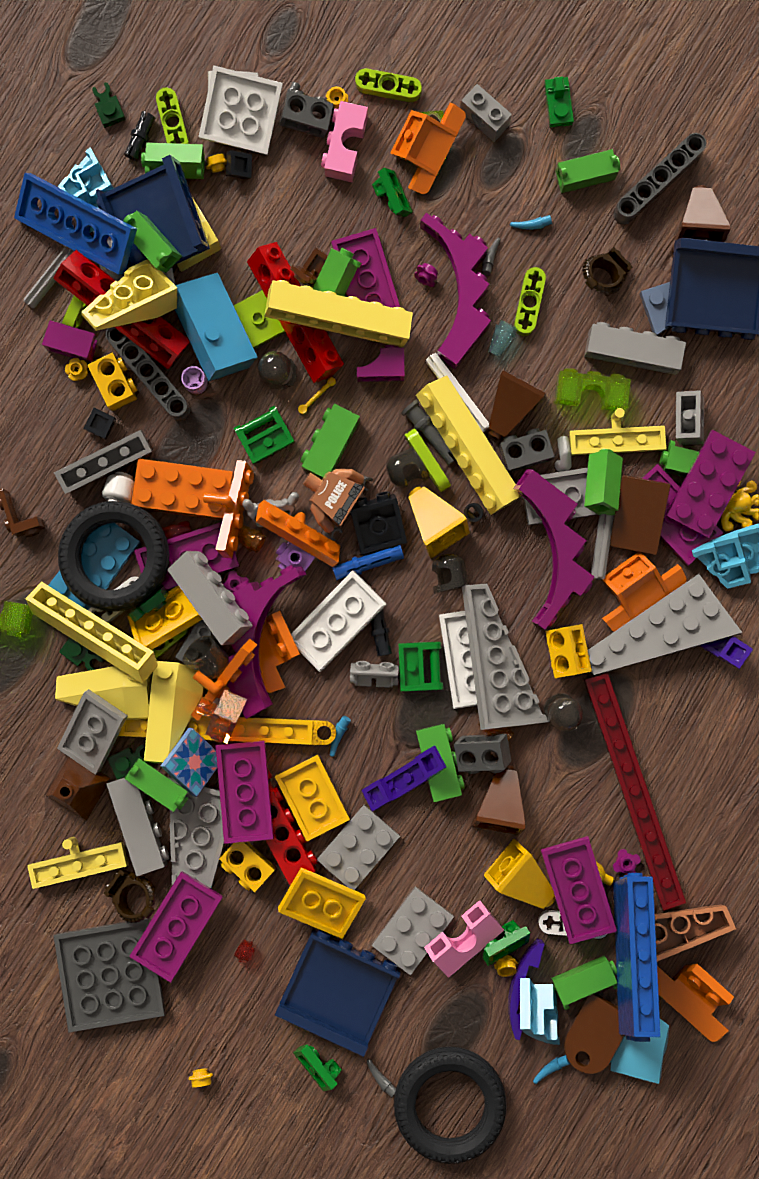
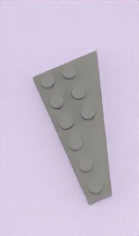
[588,574,742,676]
[462,584,548,730]
[168,776,224,889]

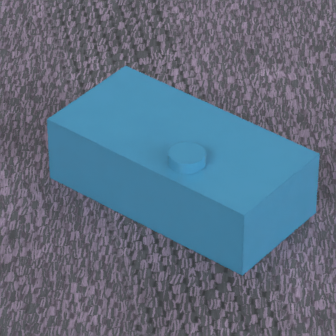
[175,273,257,382]

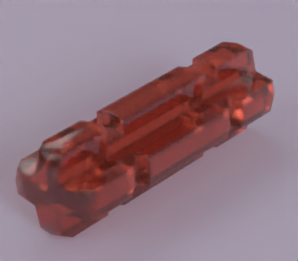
[162,521,192,539]

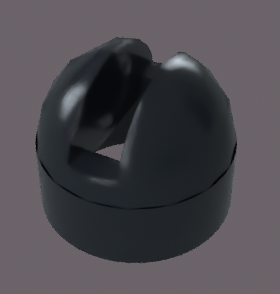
[464,503,484,522]

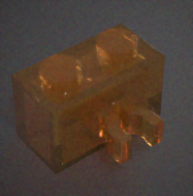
[196,690,247,744]

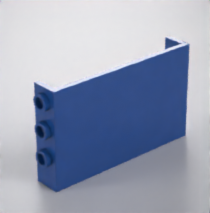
[613,873,660,1042]

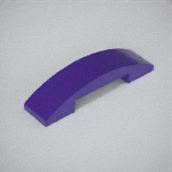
[698,636,753,669]
[361,746,447,811]
[508,938,544,1040]

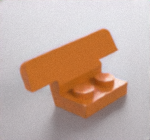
[390,103,466,194]
[602,552,687,632]
[259,611,300,693]
[657,964,734,1042]

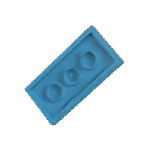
[48,523,141,610]

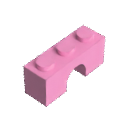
[321,101,368,182]
[424,900,504,978]

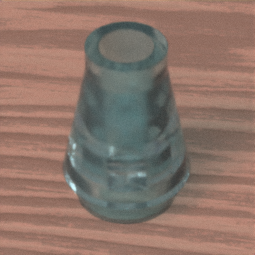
[488,320,517,357]

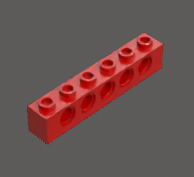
[247,242,344,383]
[53,250,190,369]
[266,769,318,885]

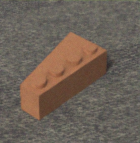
[655,904,736,962]

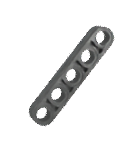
[614,133,707,224]
[106,327,190,421]

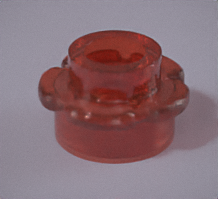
[234,939,255,963]

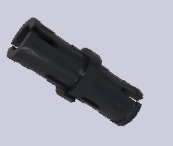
[124,111,156,161]
[370,609,392,657]

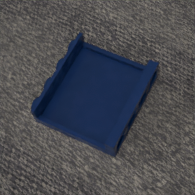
[95,155,210,276]
[665,238,759,340]
[275,929,400,1057]

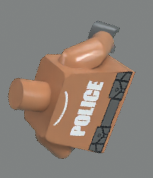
[303,469,373,541]

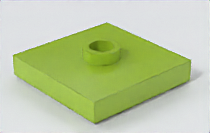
[234,290,285,349]

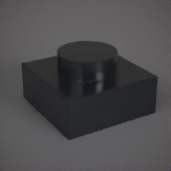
[226,150,252,180]
[83,408,117,440]

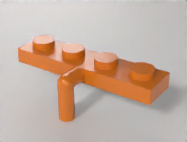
[203,460,254,559]
[256,500,340,567]
[191,639,257,721]

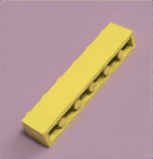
[264,280,413,348]
[416,375,521,515]
[26,582,158,684]

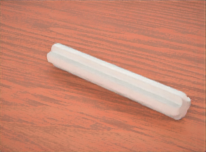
[426,353,489,432]

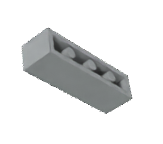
[584,322,686,375]
[54,429,153,494]
[167,551,253,645]
[107,778,170,876]

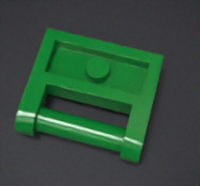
[234,406,295,465]
[398,642,443,691]

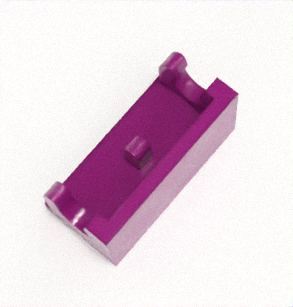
[42,320,98,363]

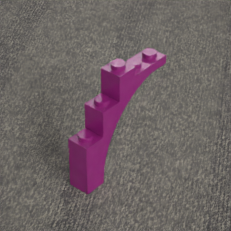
[420,213,491,370]
[513,469,594,630]
[218,565,306,719]

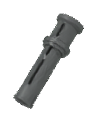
[401,399,456,465]

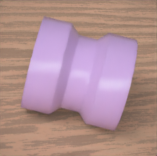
[181,366,208,394]

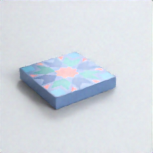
[161,728,218,797]

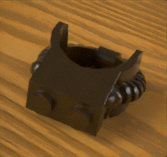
[582,247,633,297]
[104,869,156,923]

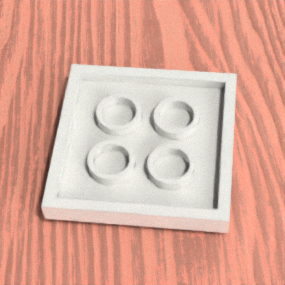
[199,65,283,155]

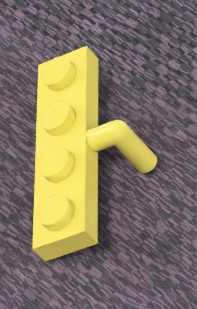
[569,408,666,456]
[27,837,128,889]

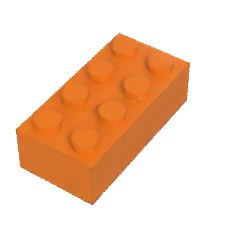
[131,459,234,521]

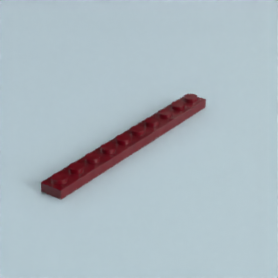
[584,672,686,911]

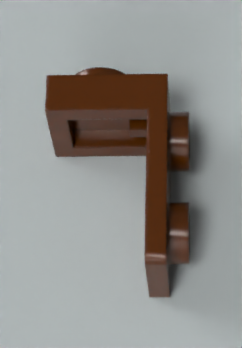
[290,248,328,286]
[0,488,45,537]

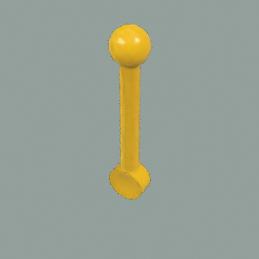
[298,377,336,414]

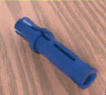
[332,545,404,580]

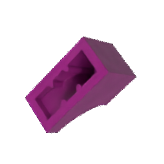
[357,345,405,382]

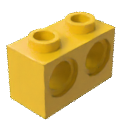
[87,352,138,411]
[545,624,592,678]
[219,841,276,892]

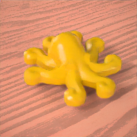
[721,480,759,532]

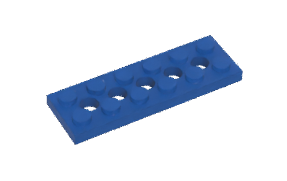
[14,173,137,275]

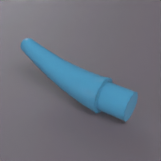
[510,215,552,229]
[330,716,351,757]
[533,1055,571,1084]

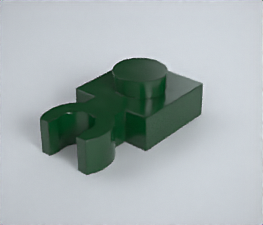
[92,82,126,128]
[129,586,169,622]
[59,637,104,671]
[107,744,146,780]

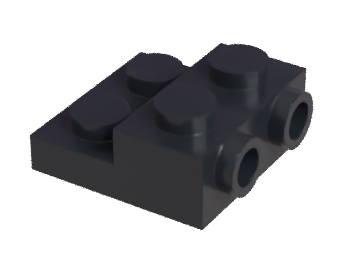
[350,491,407,555]

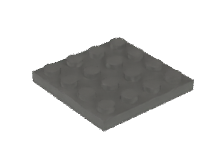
[53,917,166,1033]

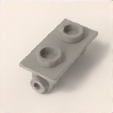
[350,661,398,688]

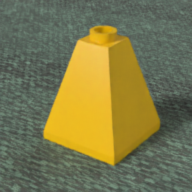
[409,486,470,559]
[484,839,555,909]

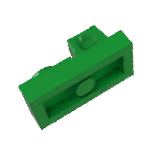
[544,76,574,128]
[372,168,413,217]
[483,920,530,966]
[293,1044,342,1091]

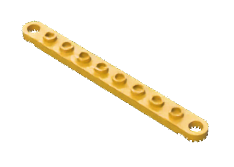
[118,715,336,745]

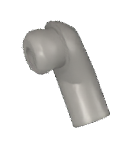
[555,436,572,472]

